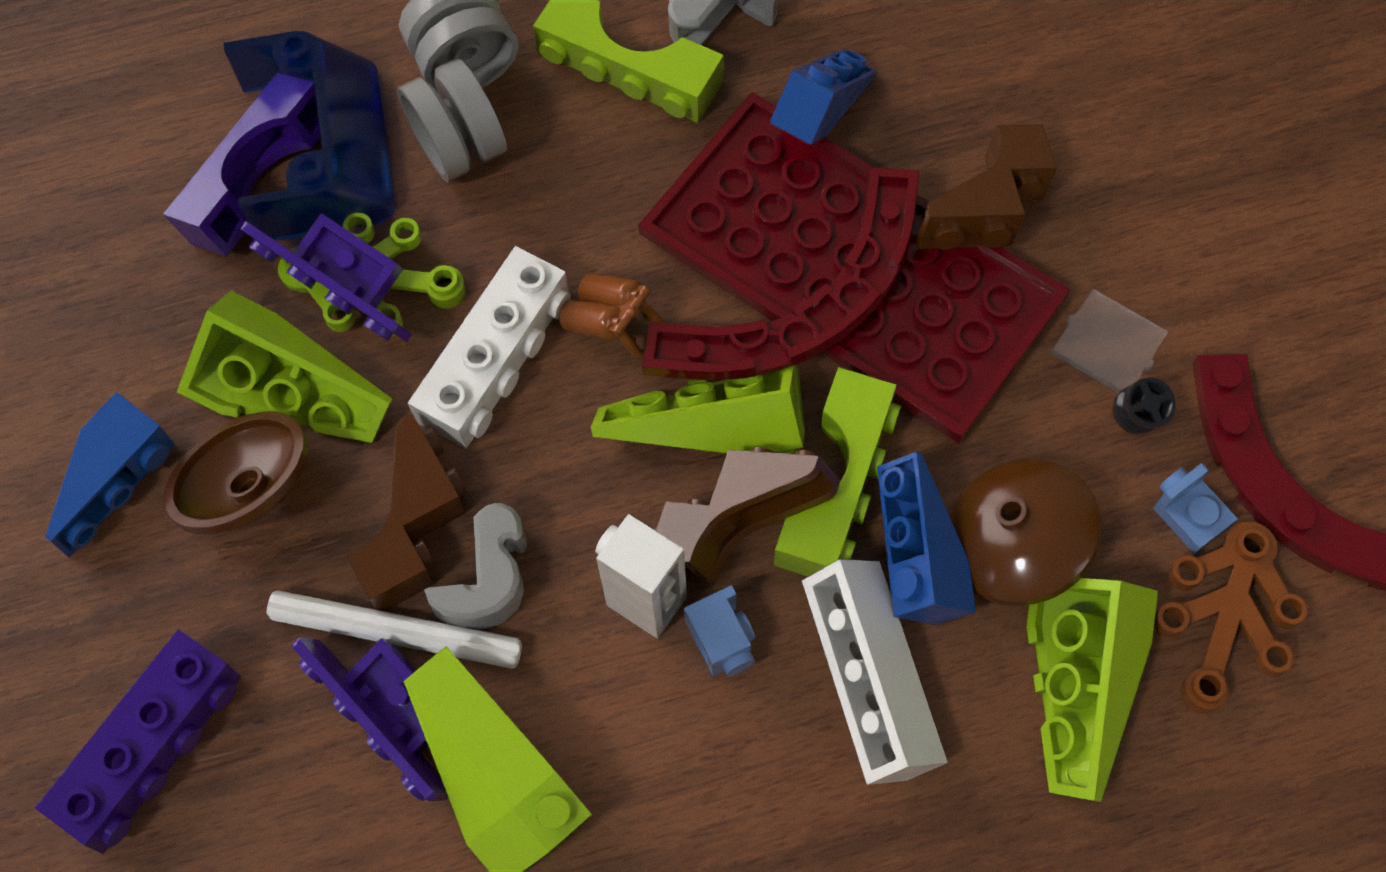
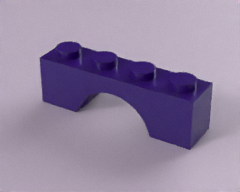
[163,73,338,257]

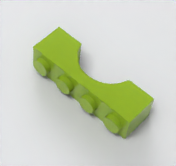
[533,0,724,123]
[774,367,901,577]

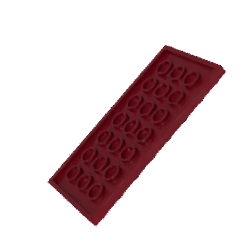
[638,92,1071,444]

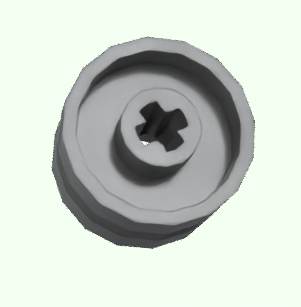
[398,0,519,91]
[397,58,507,183]

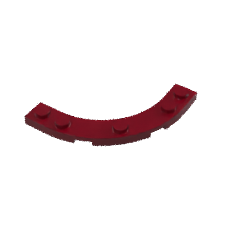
[642,167,919,381]
[1192,354,1386,591]

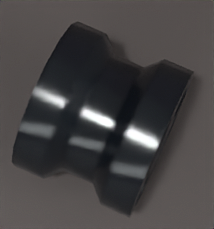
[1112,377,1176,434]

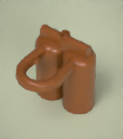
[559,273,665,360]

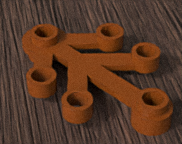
[1154,522,1308,714]

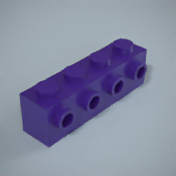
[35,629,241,854]

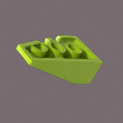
[177,290,393,443]
[591,364,805,454]
[1026,578,1158,802]
[404,646,592,872]

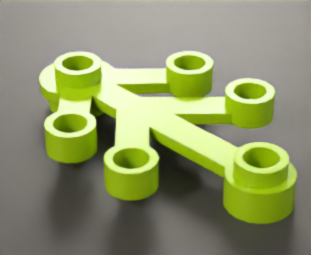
[278,212,466,337]

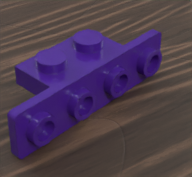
[240,213,413,342]
[292,637,448,801]

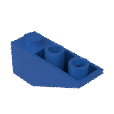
[770,49,877,145]
[45,392,175,557]
[877,451,976,625]

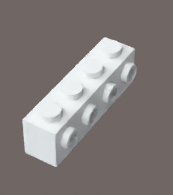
[408,246,571,450]
[802,559,948,785]

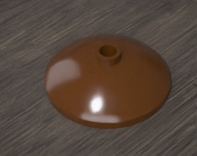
[164,412,308,534]
[949,459,1102,606]

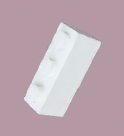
[595,514,687,639]

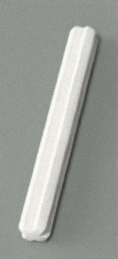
[267,590,522,669]

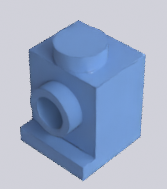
[684,585,755,677]

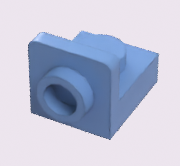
[1153,463,1238,555]

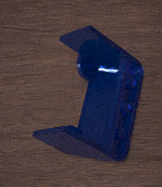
[223,31,397,241]

